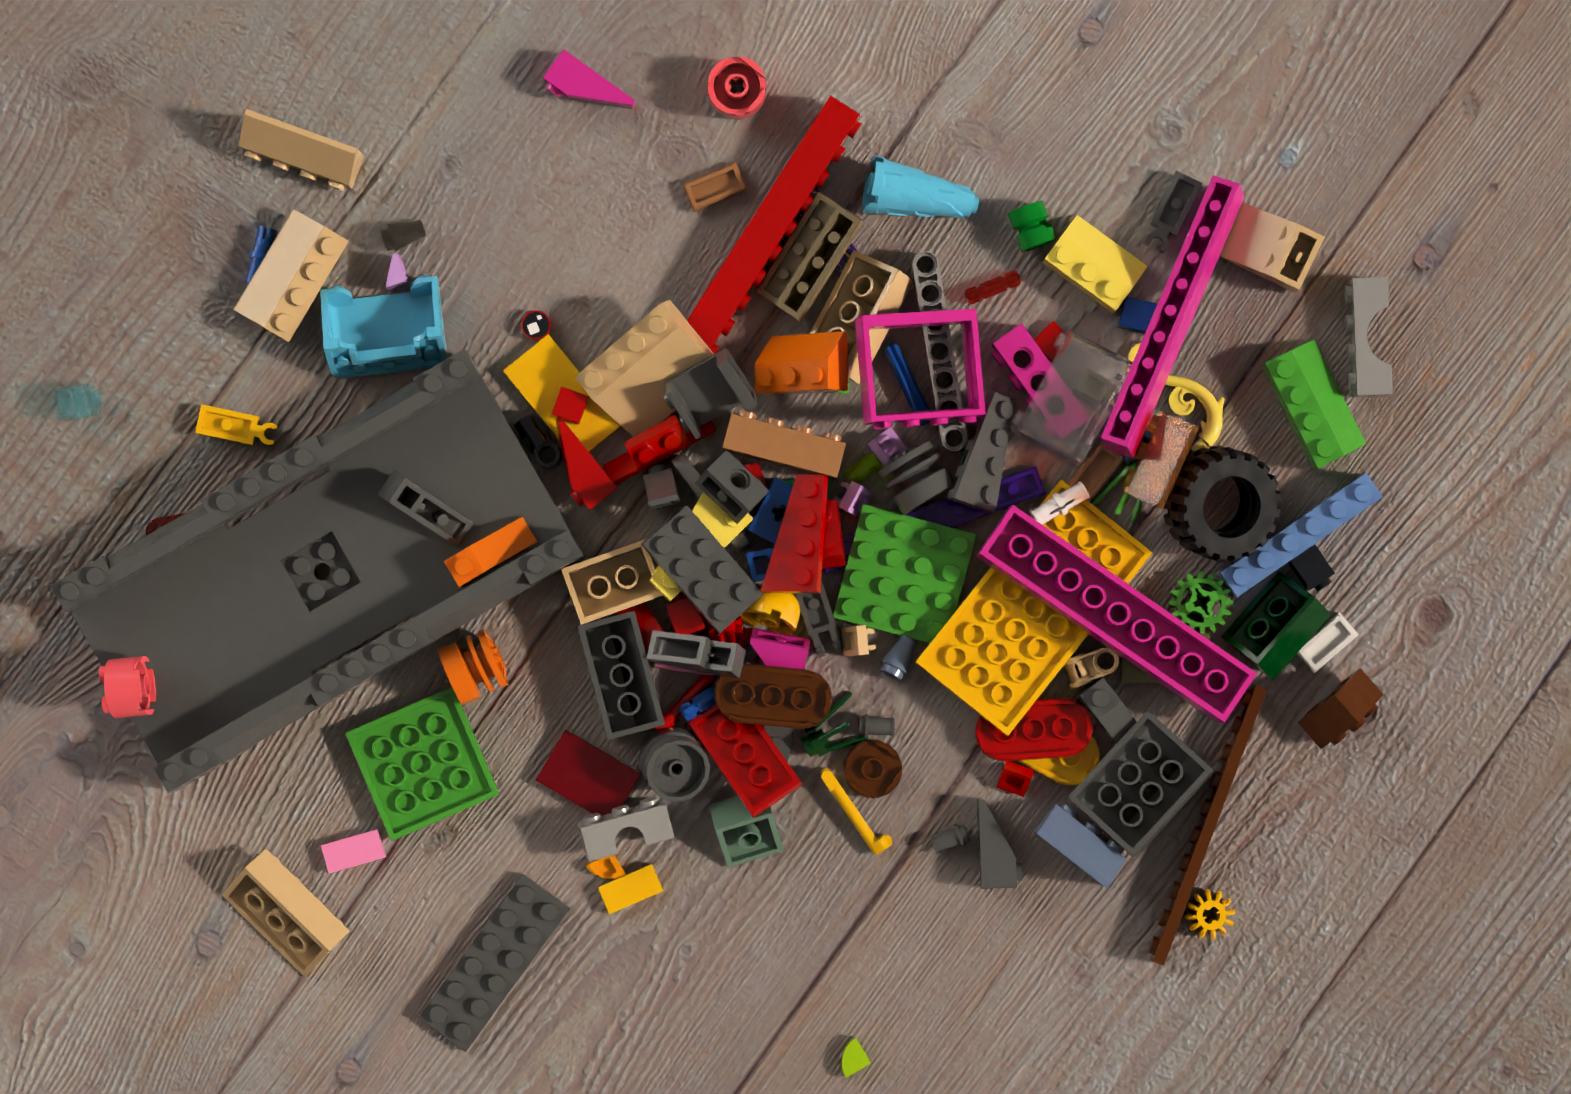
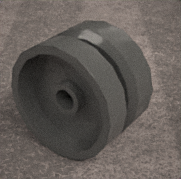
[638,727,710,802]

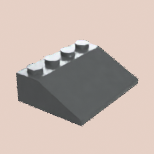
[1068,710,1214,859]

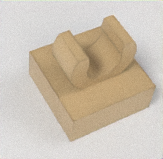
[841,625,876,657]

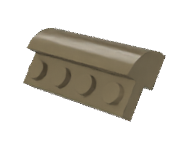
[756,192,865,321]

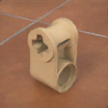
[1064,647,1119,689]

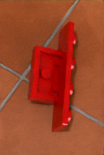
[603,415,716,485]

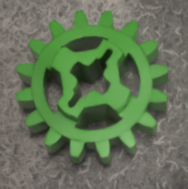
[1168,571,1233,635]

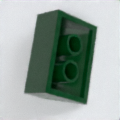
[1221,571,1331,680]

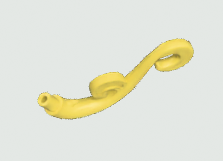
[1127,342,1225,453]

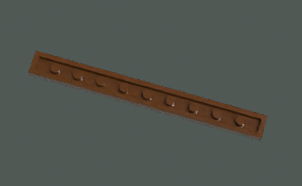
[1148,685,1267,966]

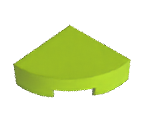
[842,1037,871,1078]

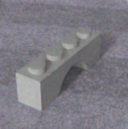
[1344,277,1393,397]

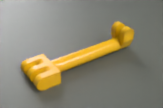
[820,768,892,855]

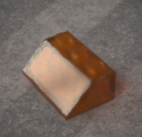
[1122,410,1199,510]

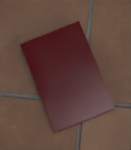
[536,729,641,816]

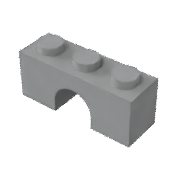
[577,797,675,862]

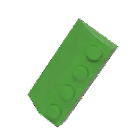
[1261,339,1366,470]

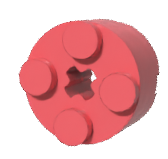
[707,57,766,120]
[99,656,156,719]

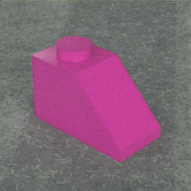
[750,628,811,669]

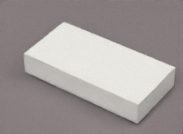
[1297,612,1359,673]

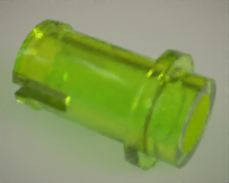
[843,452,881,484]

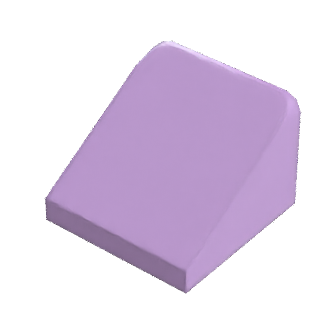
[386,253,410,290]

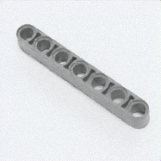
[911,251,967,453]

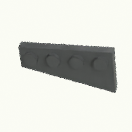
[947,392,1015,513]

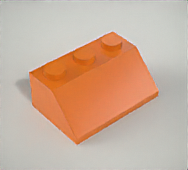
[755,331,848,395]

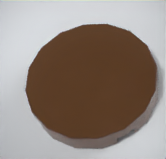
[844,740,902,798]

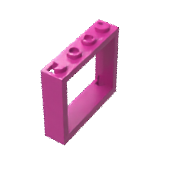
[855,308,986,429]

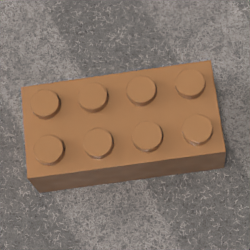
[722,410,846,480]

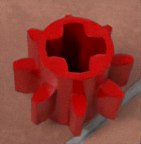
[707,617,744,643]

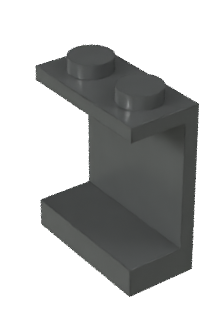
[664,348,757,439]

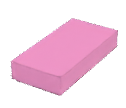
[321,829,386,874]

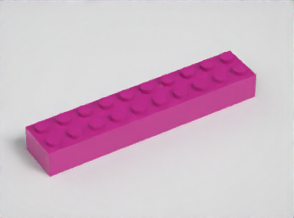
[976,505,1257,724]

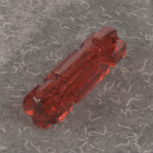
[964,270,1021,305]

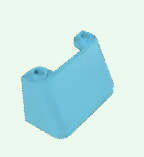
[320,276,447,378]

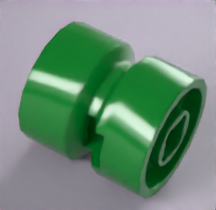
[1007,201,1057,253]

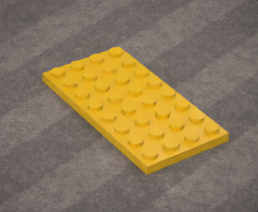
[915,480,1153,736]

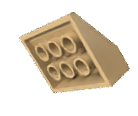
[575,300,714,437]

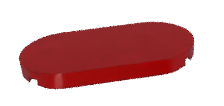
[975,698,1093,762]

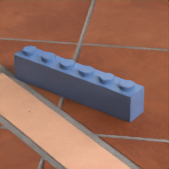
[1217,473,1383,598]

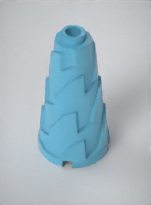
[862,155,979,219]

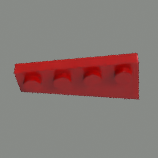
[761,474,828,594]

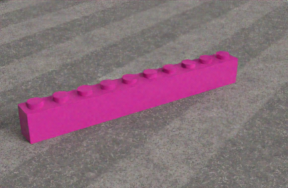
[1101,175,1244,459]

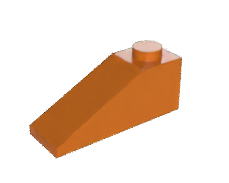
[444,517,538,588]

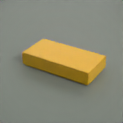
[598,864,664,914]

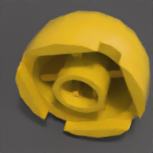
[740,585,800,635]

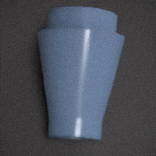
[880,635,916,681]

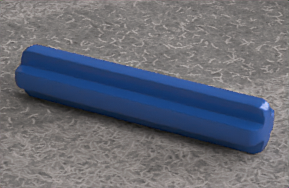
[884,344,930,426]

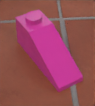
[543,49,636,109]

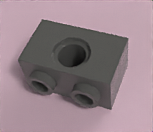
[695,450,769,524]

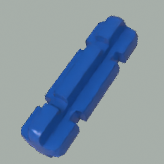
[679,683,716,721]

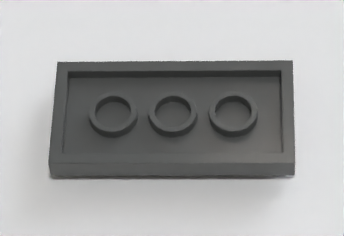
[641,505,763,633]

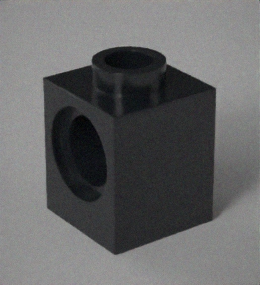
[1288,544,1335,591]

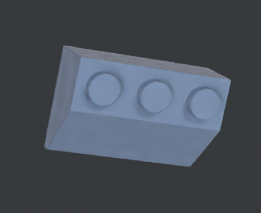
[1033,803,1126,888]

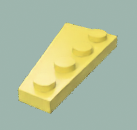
[649,492,754,602]

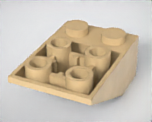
[1219,202,1325,293]

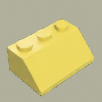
[1042,215,1148,314]

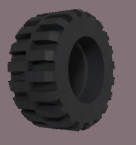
[1162,446,1281,562]

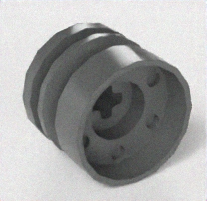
[877,441,956,515]

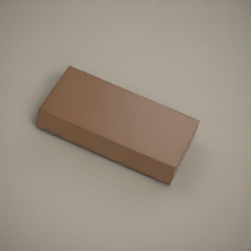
[682,162,748,212]
[1067,441,1124,502]

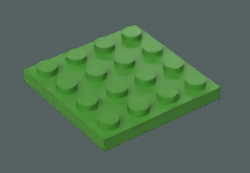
[833,503,977,643]
[345,687,500,841]

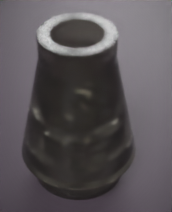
[380,220,426,252]

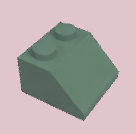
[709,796,784,868]

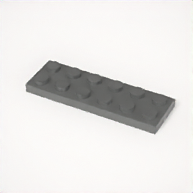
[418,874,570,1052]

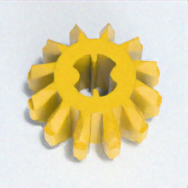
[1184,889,1235,940]

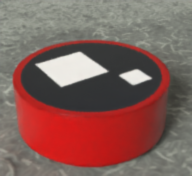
[521,310,551,340]

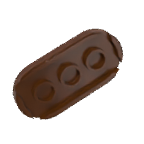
[714,664,832,729]

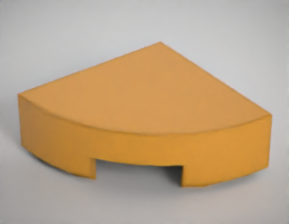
[586,855,626,879]

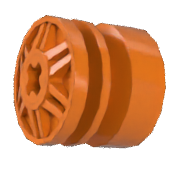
[438,629,509,705]

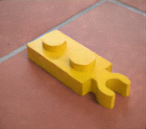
[195,404,279,446]

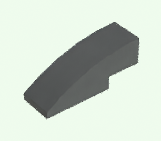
[646,630,746,679]

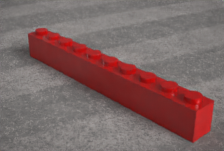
[687,95,862,354]

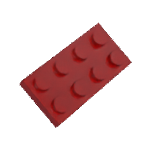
[688,704,802,818]

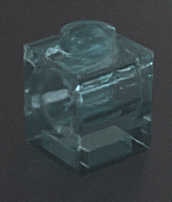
[55,384,103,421]

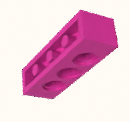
[991,323,1090,441]

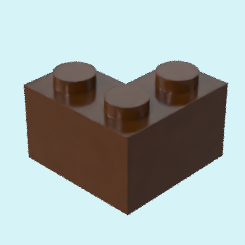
[1298,668,1384,749]

